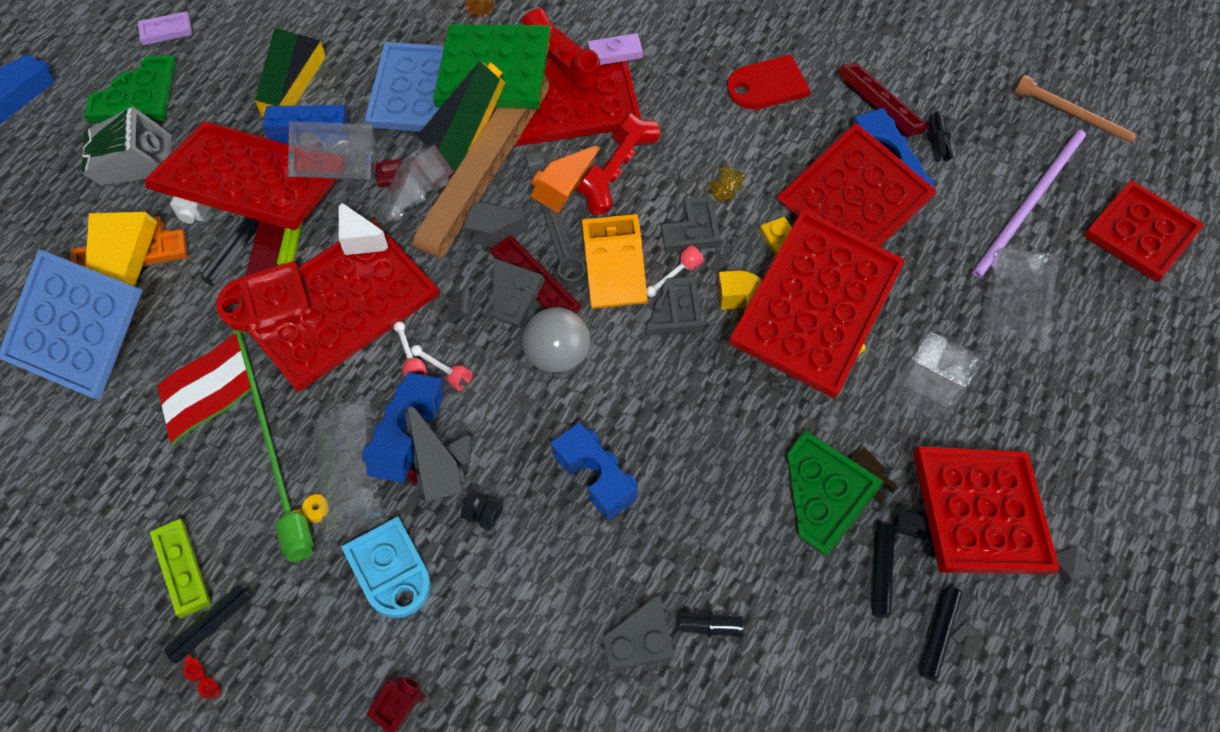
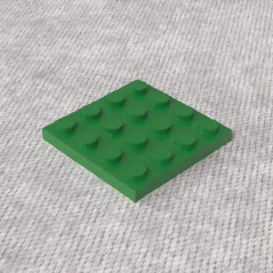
[433,24,551,109]

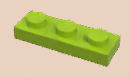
[150,519,211,619]

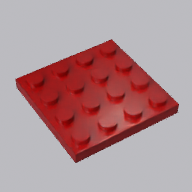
[777,123,936,247]
[913,447,1060,574]

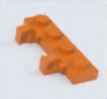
[70,216,188,266]

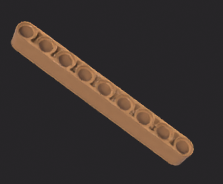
[413,76,550,258]

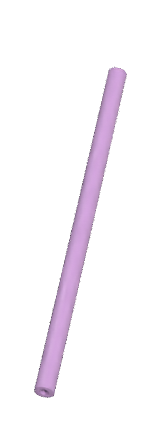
[972,130,1086,279]

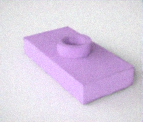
[138,12,192,45]
[588,33,643,65]

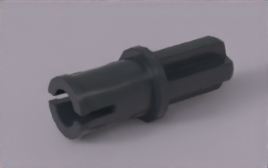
[928,111,953,162]
[677,611,743,638]

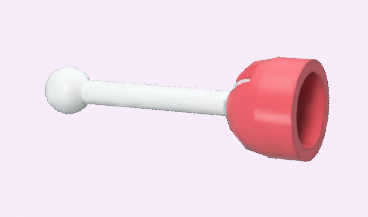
[647,245,704,297]
[394,321,428,378]
[411,345,473,391]

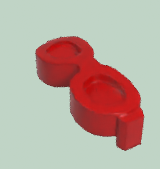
[183,655,221,699]

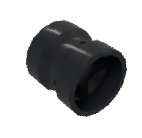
[460,490,503,531]

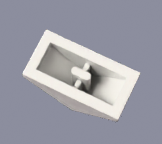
[339,203,388,255]

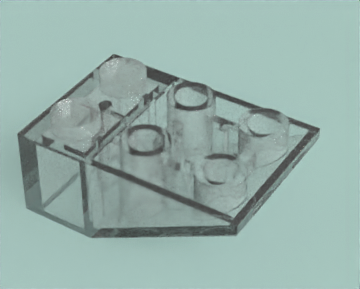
[376,145,454,222]

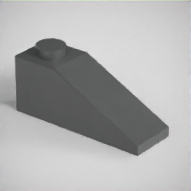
[403,406,465,501]

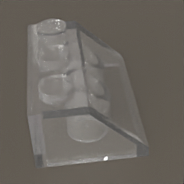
[288,121,376,180]

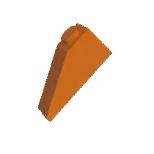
[530,146,600,214]

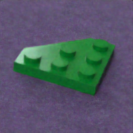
[84,55,177,123]
[787,431,883,558]

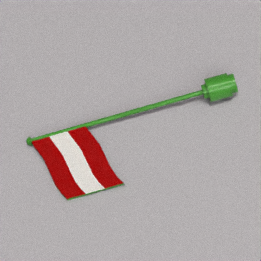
[157,330,314,562]

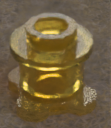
[710,165,745,202]

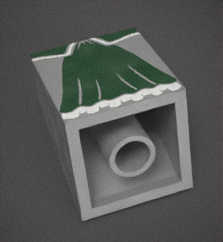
[81,106,171,185]

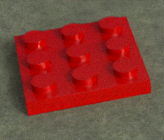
[1084,180,1205,283]

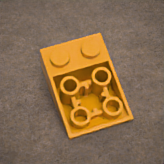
[582,214,648,309]

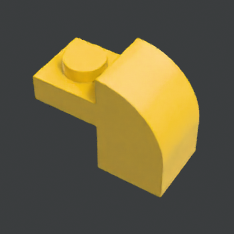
[717,271,762,312]

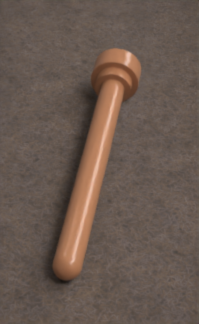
[1014,75,1136,142]

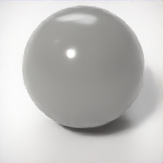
[522,307,591,372]

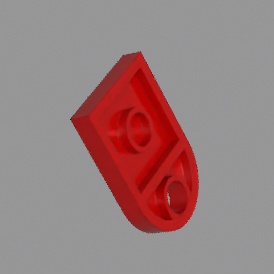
[727,54,811,110]
[216,261,311,332]

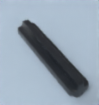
[201,217,258,286]
[872,524,895,618]
[164,584,252,664]
[919,586,963,681]

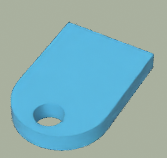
[341,517,431,618]

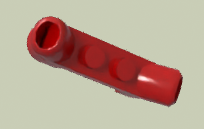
[521,8,600,88]
[575,112,660,215]

